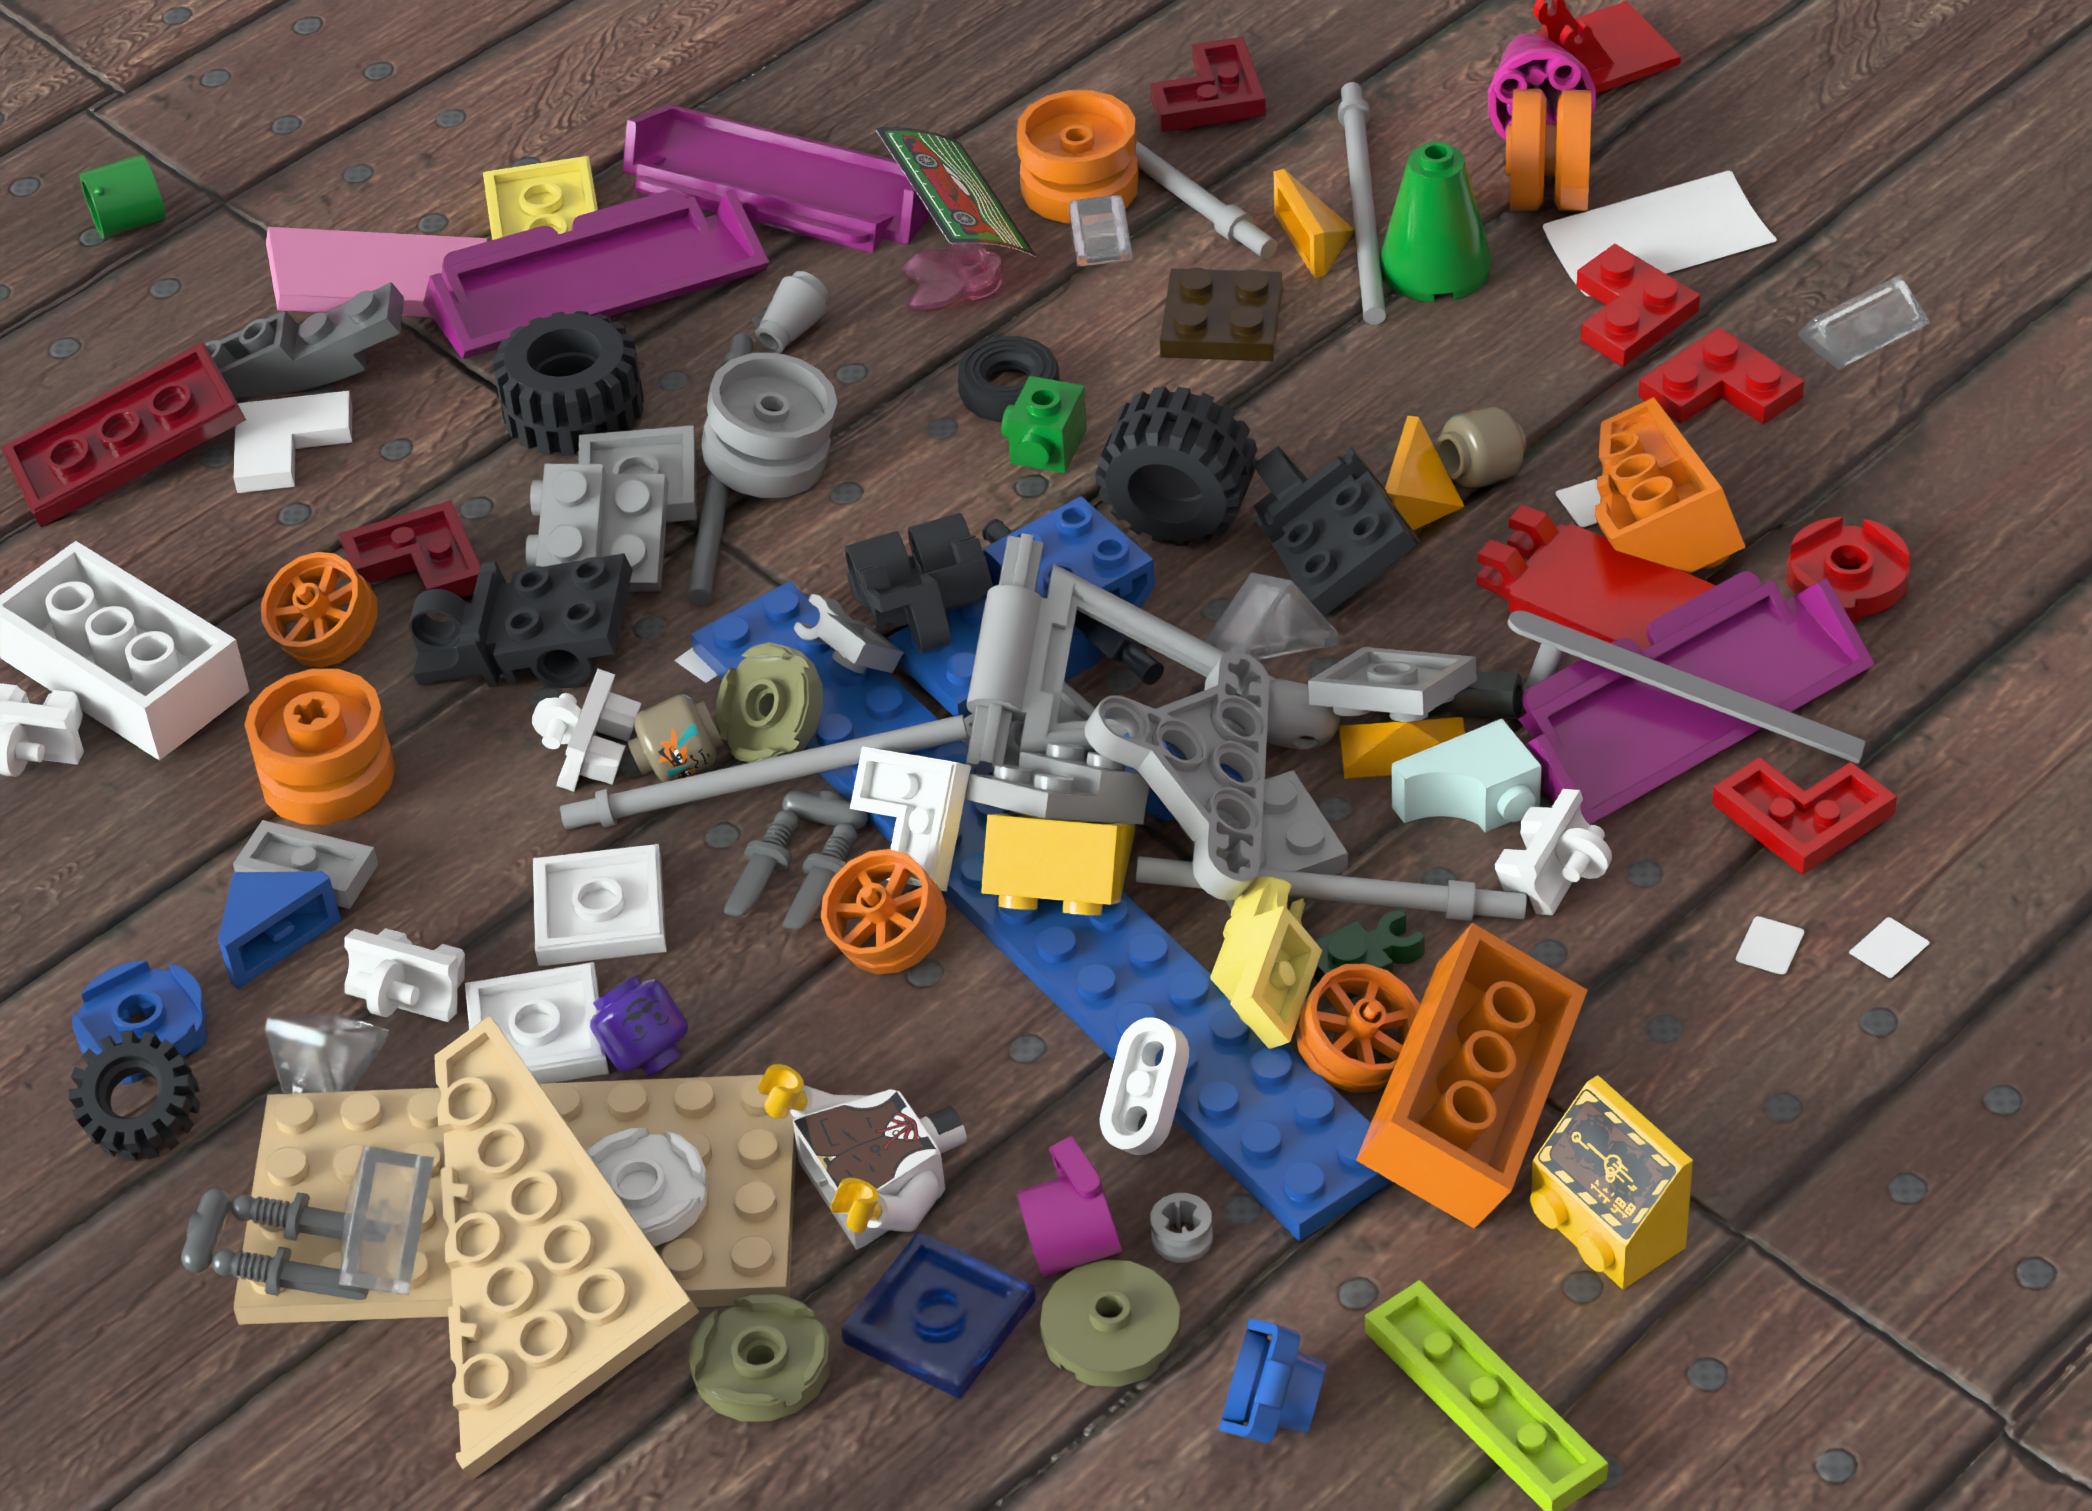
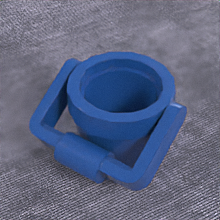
[1218,1318,1328,1443]

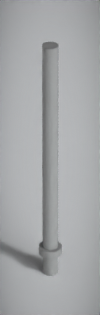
[1338,82,1386,325]
[560,714,968,830]

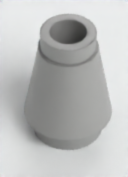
[755,271,830,353]

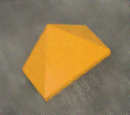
[1273,169,1355,279]
[1385,415,1465,530]
[1339,717,1465,779]

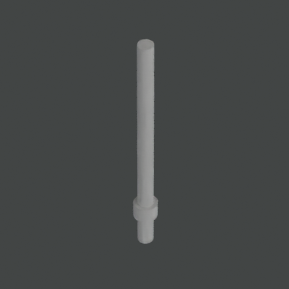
[1136,141,1278,259]
[1136,856,1526,921]

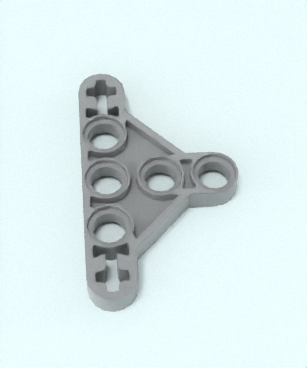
[1084,651,1270,901]

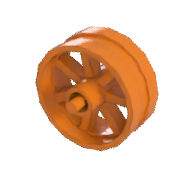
[261,552,378,668]
[821,849,947,975]
[1294,964,1420,1093]

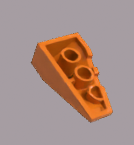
[1595,397,1746,573]

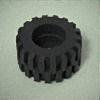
[493,311,644,456]
[1095,386,1258,546]

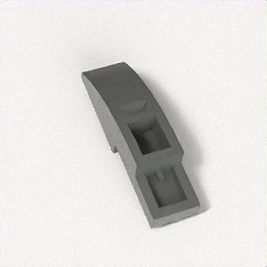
[205,282,404,397]

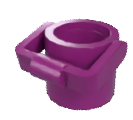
[1016,1136,1123,1277]

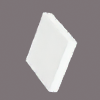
[533,844,667,967]
[465,962,609,1084]

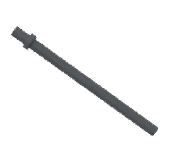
[687,334,753,606]

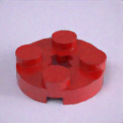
[1786,517,1910,624]

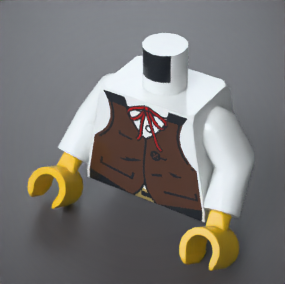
[757,1064,967,1250]

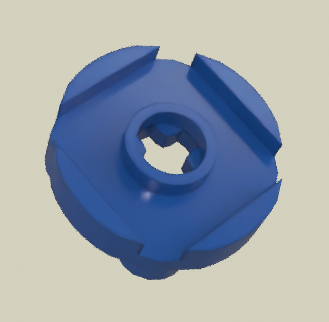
[72,961,208,1083]

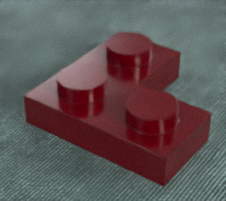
[1150,36,1266,132]
[339,500,481,598]

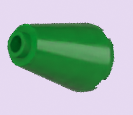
[1380,141,1491,302]

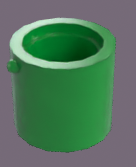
[79,153,166,240]

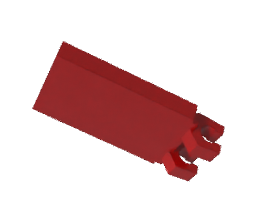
[1476,505,1716,651]

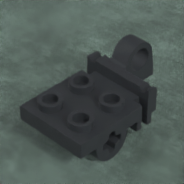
[1253,446,1420,620]
[844,513,993,654]
[409,553,633,688]

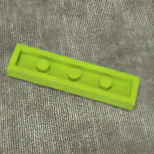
[1365,1280,1608,1511]

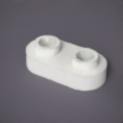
[1100,1018,1189,1155]

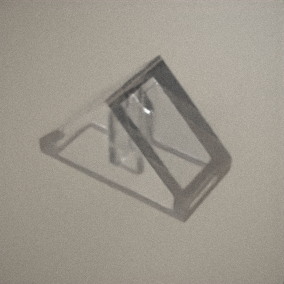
[1205,572,1338,660]
[265,1012,388,1094]
[338,1145,434,1295]

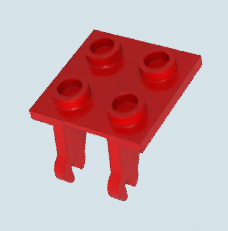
[1533,0,1681,94]

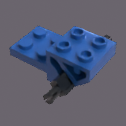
[887,496,1164,718]

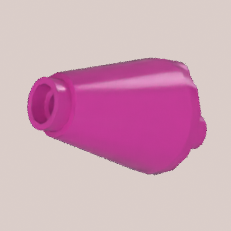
[1488,33,1596,141]

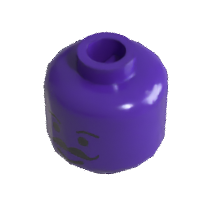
[590,974,688,1077]

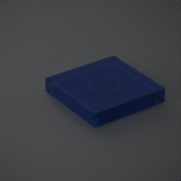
[841,1232,1036,1400]

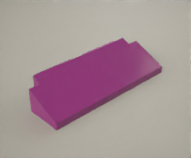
[623,104,931,253]
[423,189,769,360]
[1518,571,1875,825]

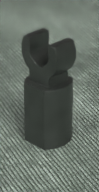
[1428,671,1524,719]

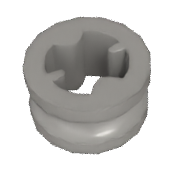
[1150,1193,1213,1263]

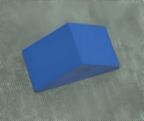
[218,871,341,989]

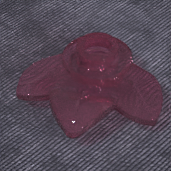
[902,243,1003,310]

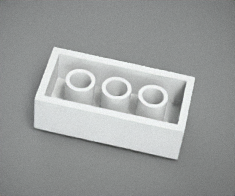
[0,541,250,761]

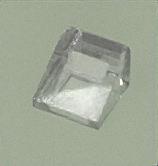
[1069,195,1132,266]

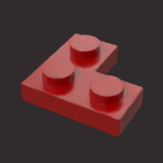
[1576,243,1700,367]
[1638,327,1805,425]
[1712,757,1897,875]

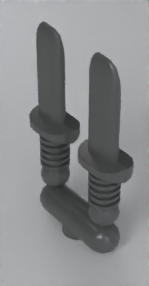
[724,790,868,929]
[181,1188,388,1300]

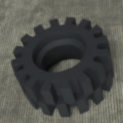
[69,1030,200,1161]

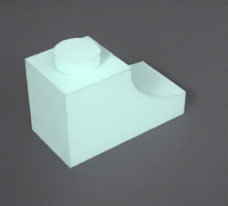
[1392,719,1541,833]

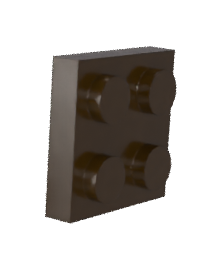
[1160,268,1283,362]

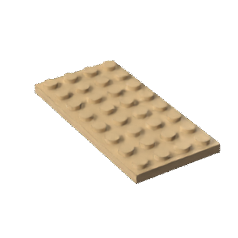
[233,1075,797,1325]

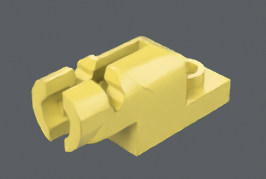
[1210,877,1322,1049]

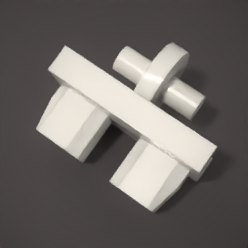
[532,669,641,792]
[0,683,84,777]
[1495,789,1612,915]
[345,928,465,1022]

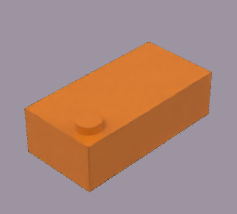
[1356,923,1588,1229]

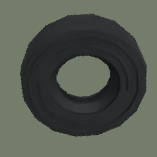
[957,336,1059,422]

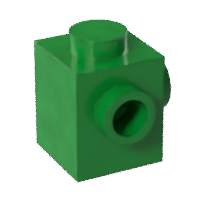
[1001,376,1087,473]

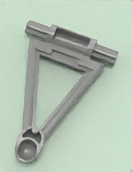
[966,533,1341,775]

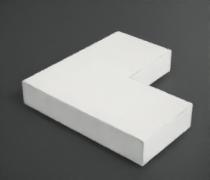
[234,391,352,493]
[850,747,971,891]

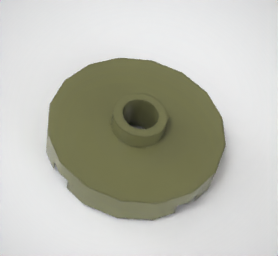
[716,642,823,763]
[1040,1260,1181,1387]
[689,1294,832,1422]

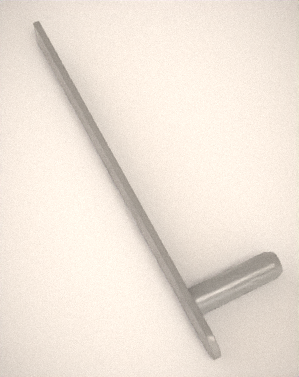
[1508,611,1865,764]

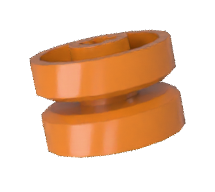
[1505,89,1592,212]
[1016,90,1139,223]
[244,669,396,825]

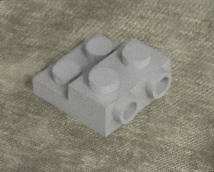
[526,464,669,592]
[965,743,1149,825]

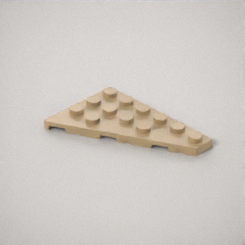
[435,1015,699,1480]

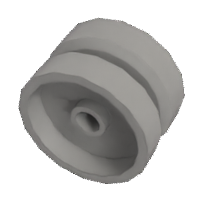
[701,353,838,498]

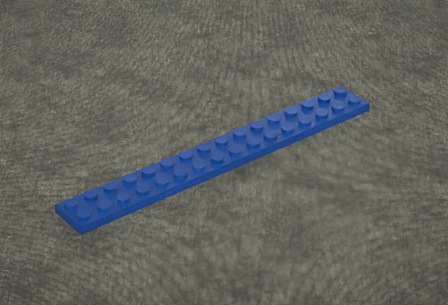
[691,581,1393,1242]

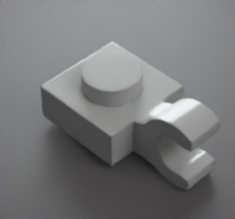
[794,594,904,674]

